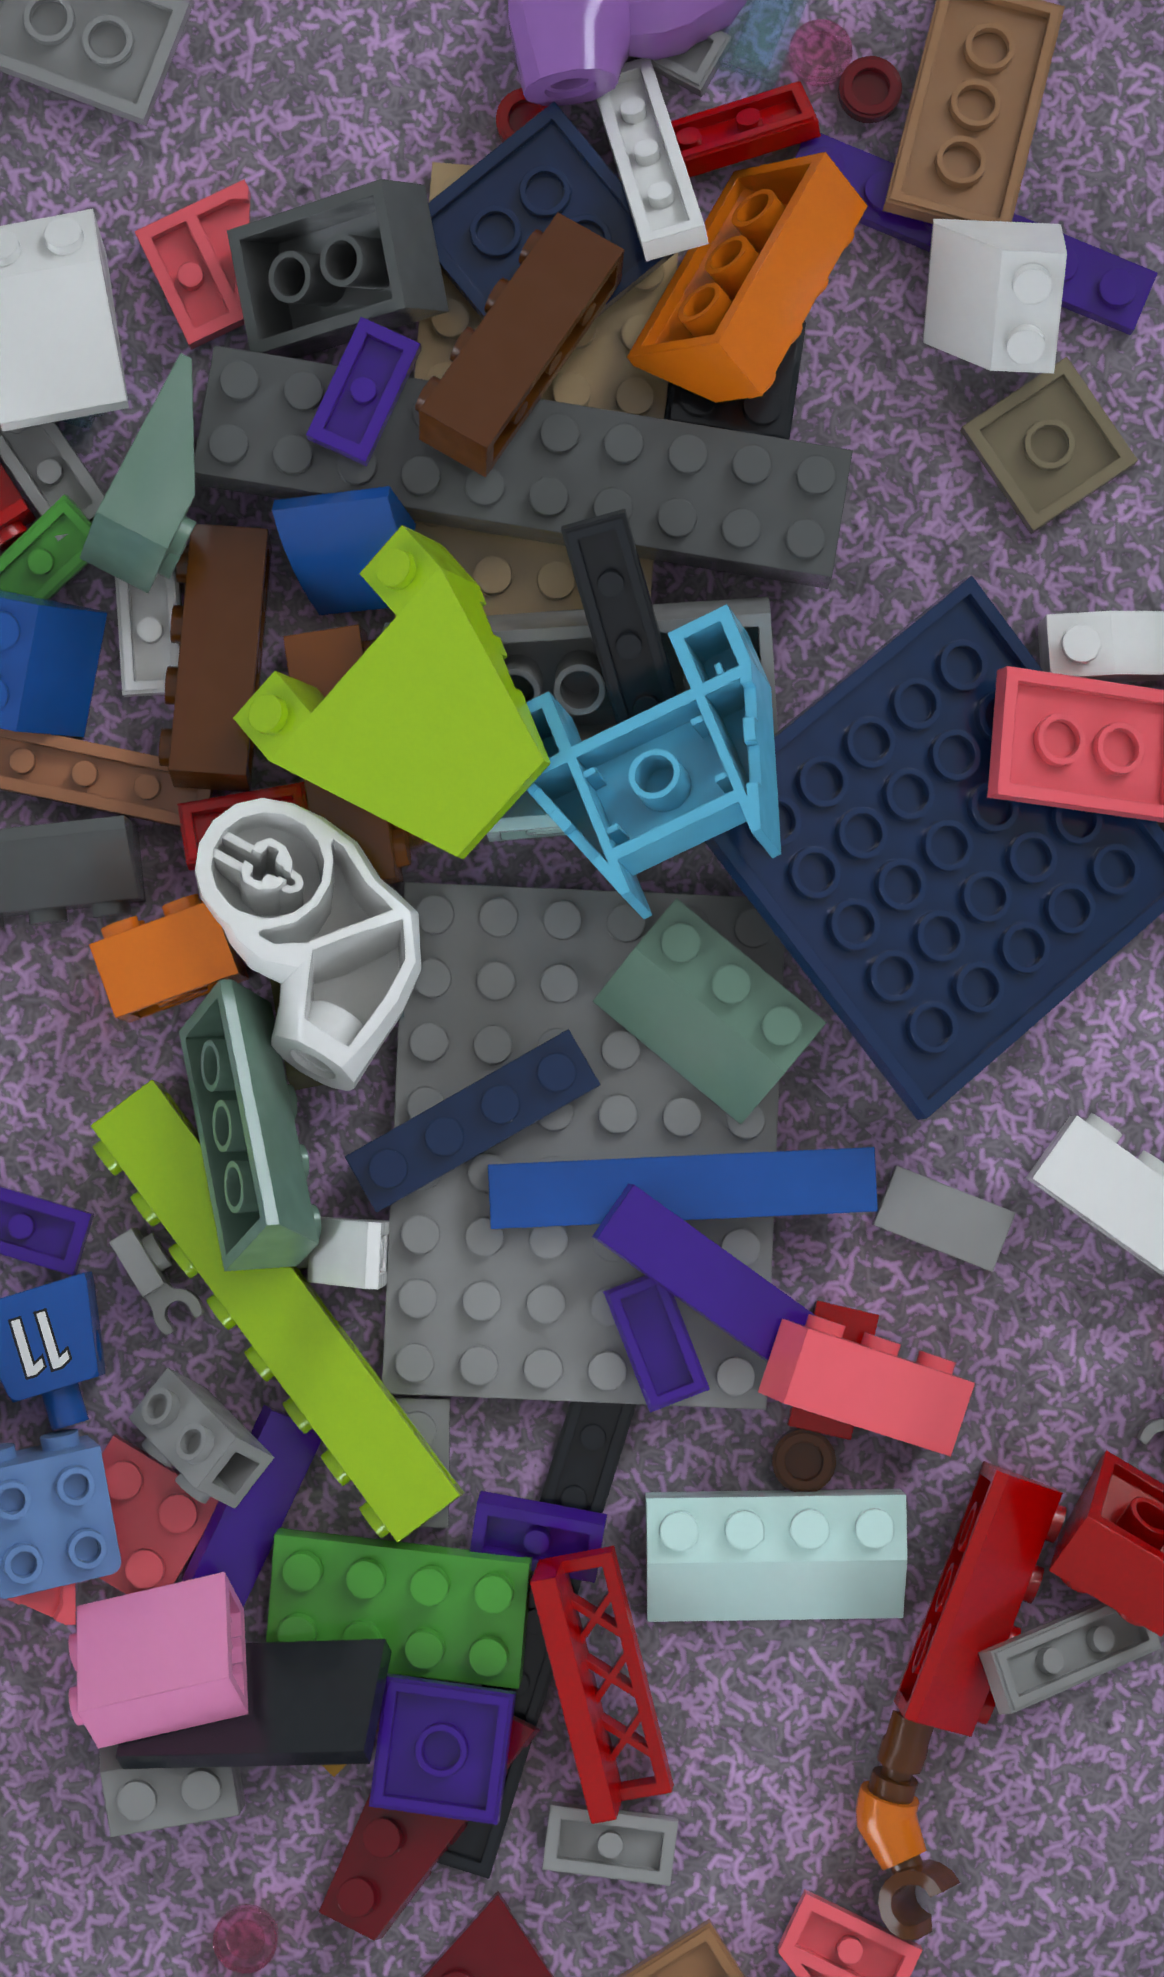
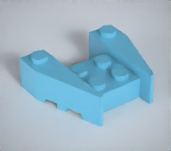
[526,604,781,919]

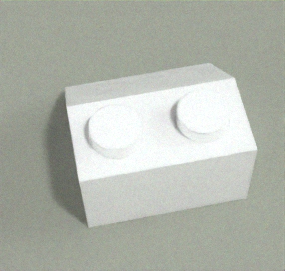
[923,219,1067,374]

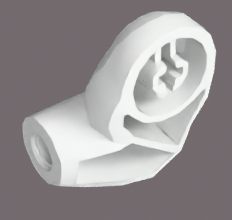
[195,798,421,1091]

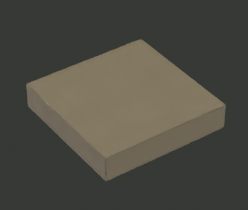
[960,357,1138,534]

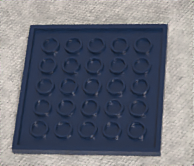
[705,576,1164,1120]

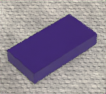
[603,1275,710,1413]

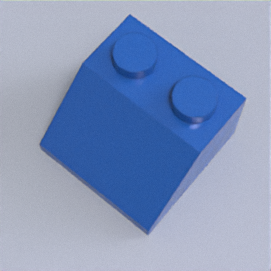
[0,590,108,737]

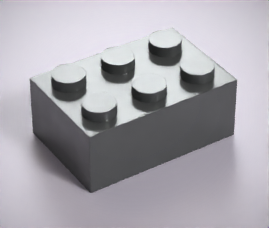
[227,179,449,359]

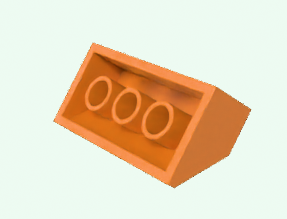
[626,152,868,403]

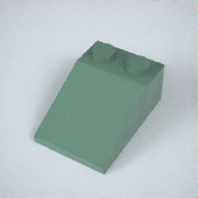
[80,353,197,593]

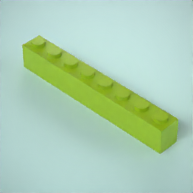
[90,1079,465,1542]

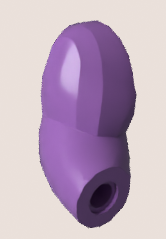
[508,0,747,106]

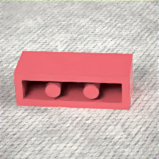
[758,1314,975,1457]

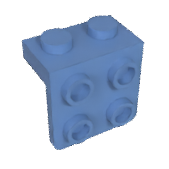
[0,1429,121,1599]

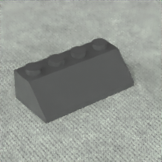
[0,815,146,929]

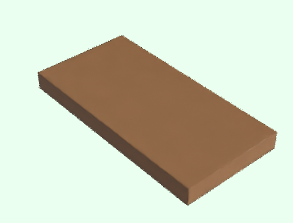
[882,0,1065,224]

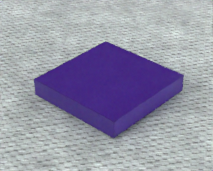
[369,1674,516,1825]

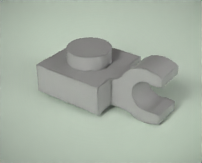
[109,1228,204,1336]

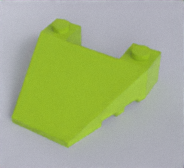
[233,525,551,859]

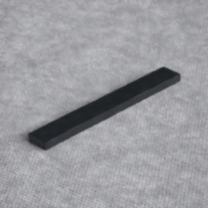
[437,1401,637,1879]

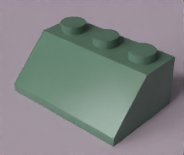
[593,898,827,1125]

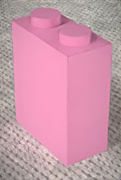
[68,1572,249,1749]

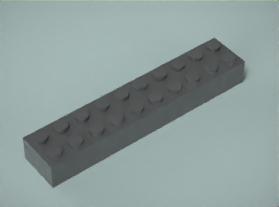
[194,345,853,589]

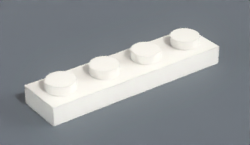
[596,58,709,261]

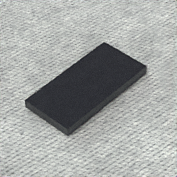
[116,1639,392,1769]

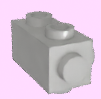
[129,1367,275,1508]

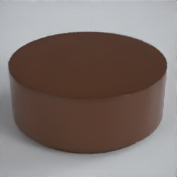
[771,1428,836,1492]

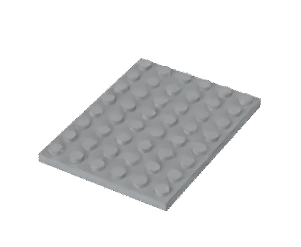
[382,882,785,1410]

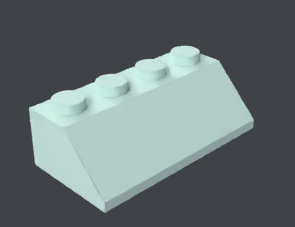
[645,1489,907,1622]

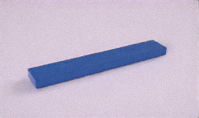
[488,1147,878,1229]

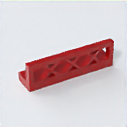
[530,1546,674,1824]

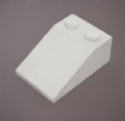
[0,209,129,431]

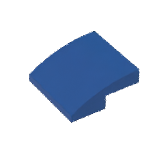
[272,486,416,615]

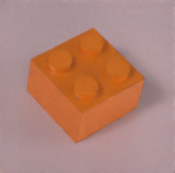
[89,894,249,1023]

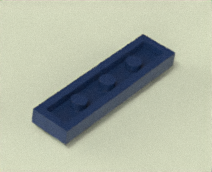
[345,1029,601,1213]

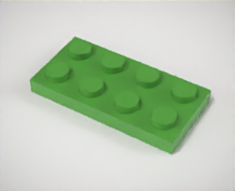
[266,1528,533,1689]

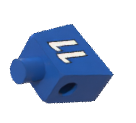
[0,1271,105,1431]

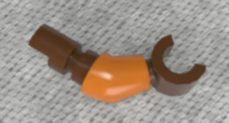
[855,1710,960,1940]

